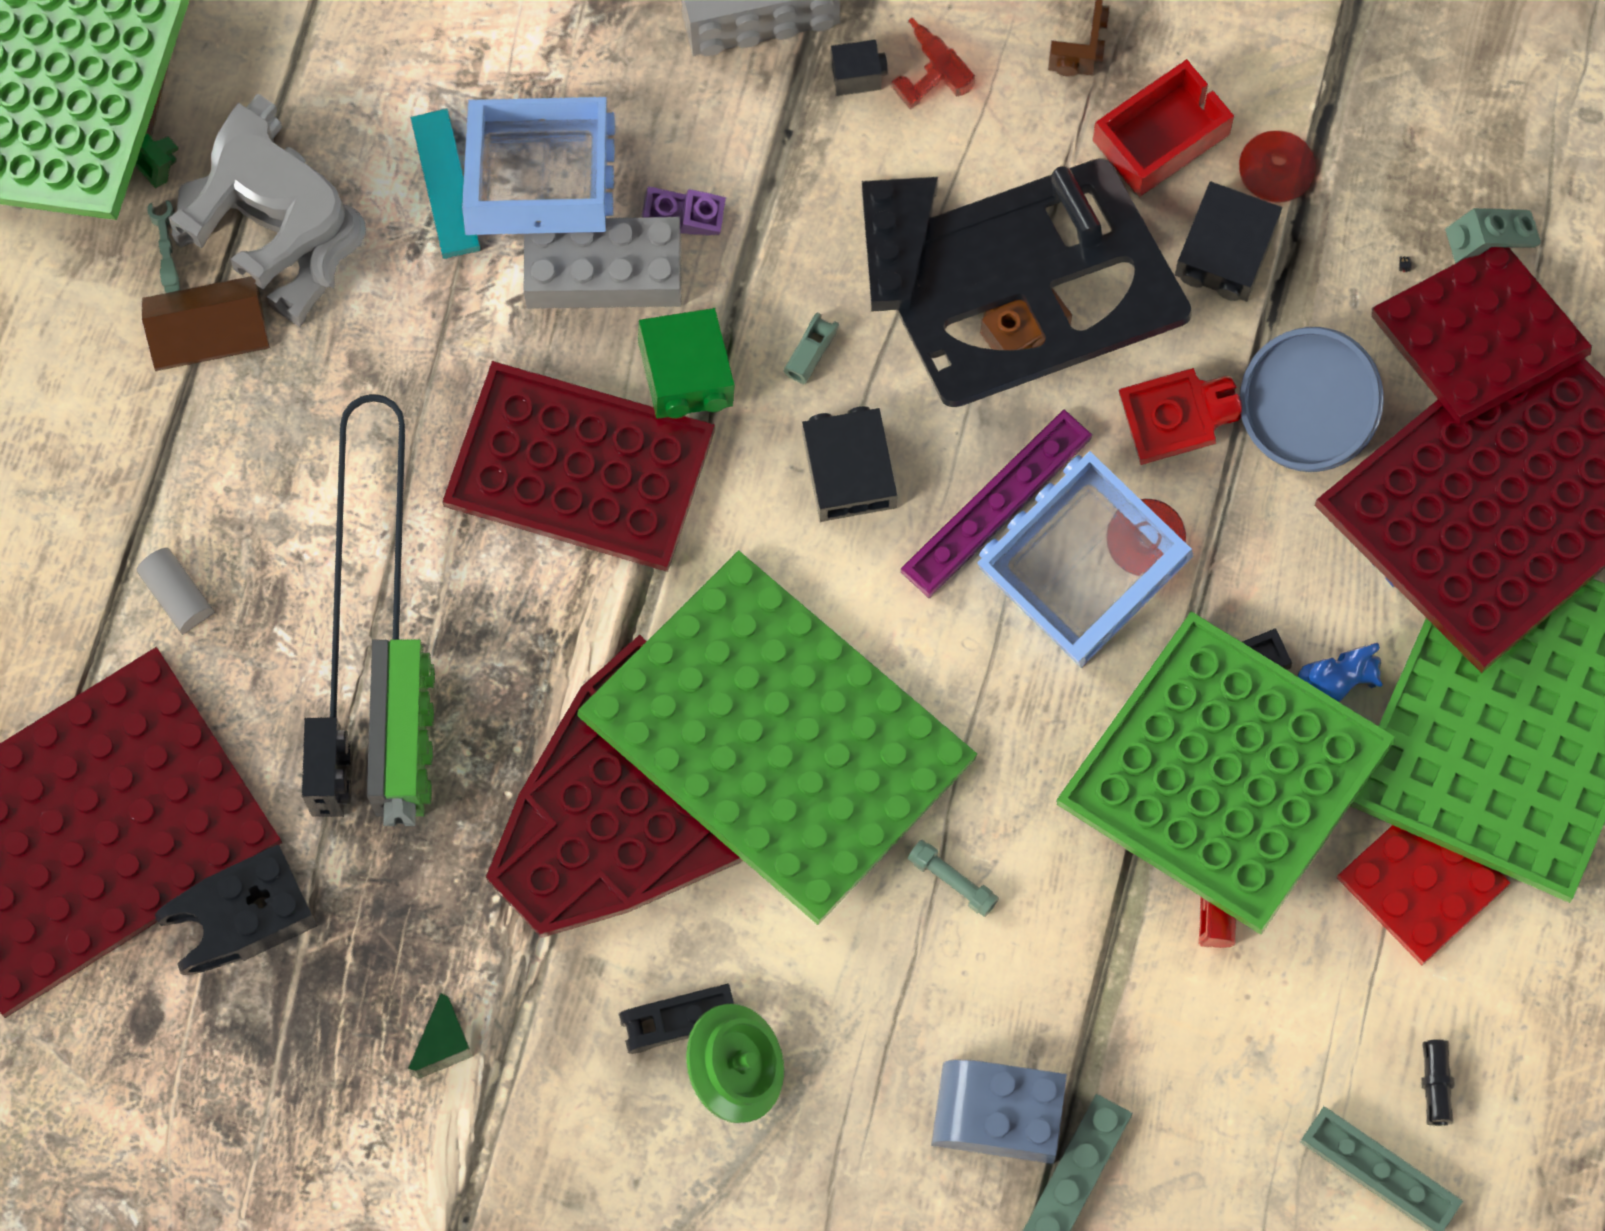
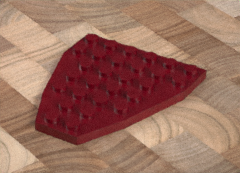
[486,635,743,938]

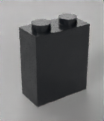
[1175,181,1283,302]
[802,406,897,522]

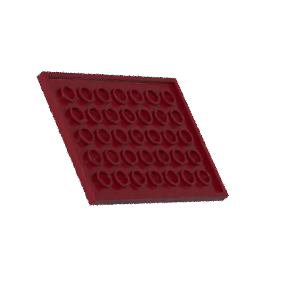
[1314,358,1605,673]
[0,646,282,1018]

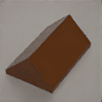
[142,276,270,371]

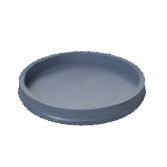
[1240,327,1384,472]

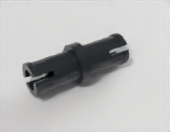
[1421,1039,1455,1126]

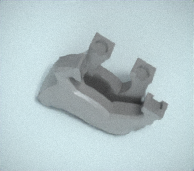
[169,94,366,327]

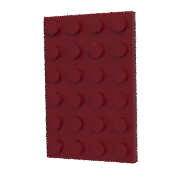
[442,361,715,572]

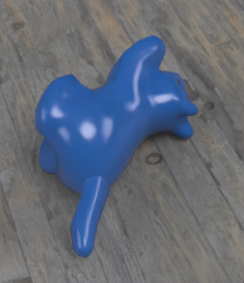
[1298,643,1383,702]

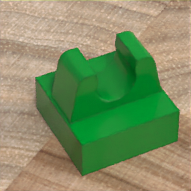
[135,133,179,189]

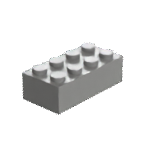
[681,0,840,56]
[523,217,681,309]

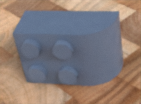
[931,1060,1067,1164]

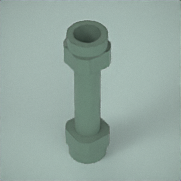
[907,840,999,917]

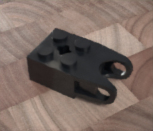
[155,844,317,975]

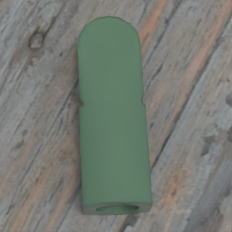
[783,312,839,384]

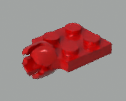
[1118,368,1242,465]

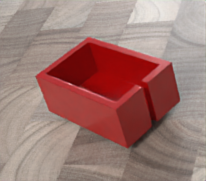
[1093,59,1234,197]

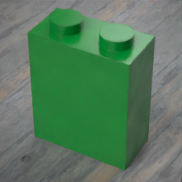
[638,308,735,419]

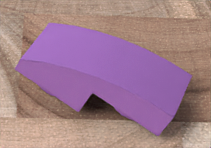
[641,186,726,235]

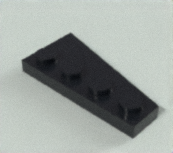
[861,177,938,312]

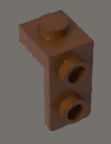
[1048,0,1110,77]

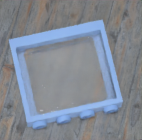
[462,97,615,235]
[977,451,1193,668]

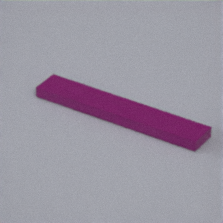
[900,409,1092,598]

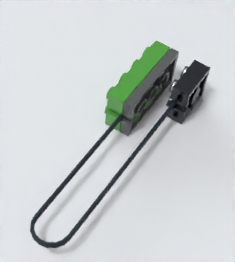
[302,394,435,826]

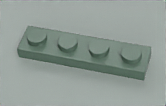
[1023,1093,1133,1231]
[1300,1106,1463,1231]

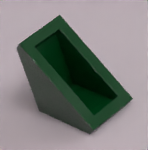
[408,993,473,1079]

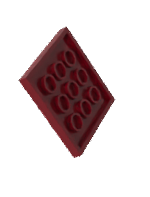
[1371,247,1592,426]

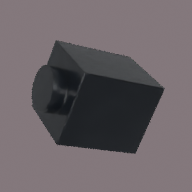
[831,39,888,96]

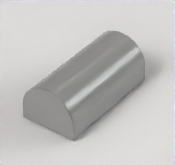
[137,548,215,635]

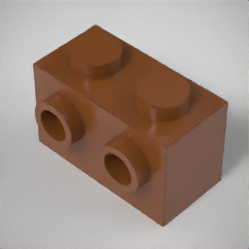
[980,288,1072,350]

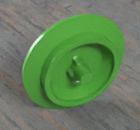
[686,1004,784,1123]

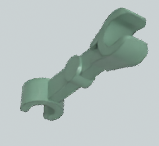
[147,200,180,293]

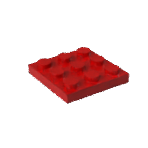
[1337,825,1510,966]

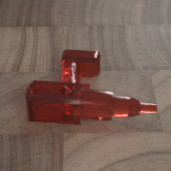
[891,17,975,110]

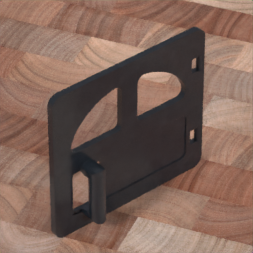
[896,159,1192,407]

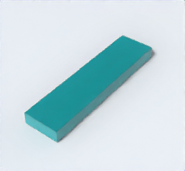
[410,108,481,259]

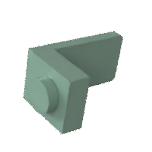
[1445,208,1541,263]

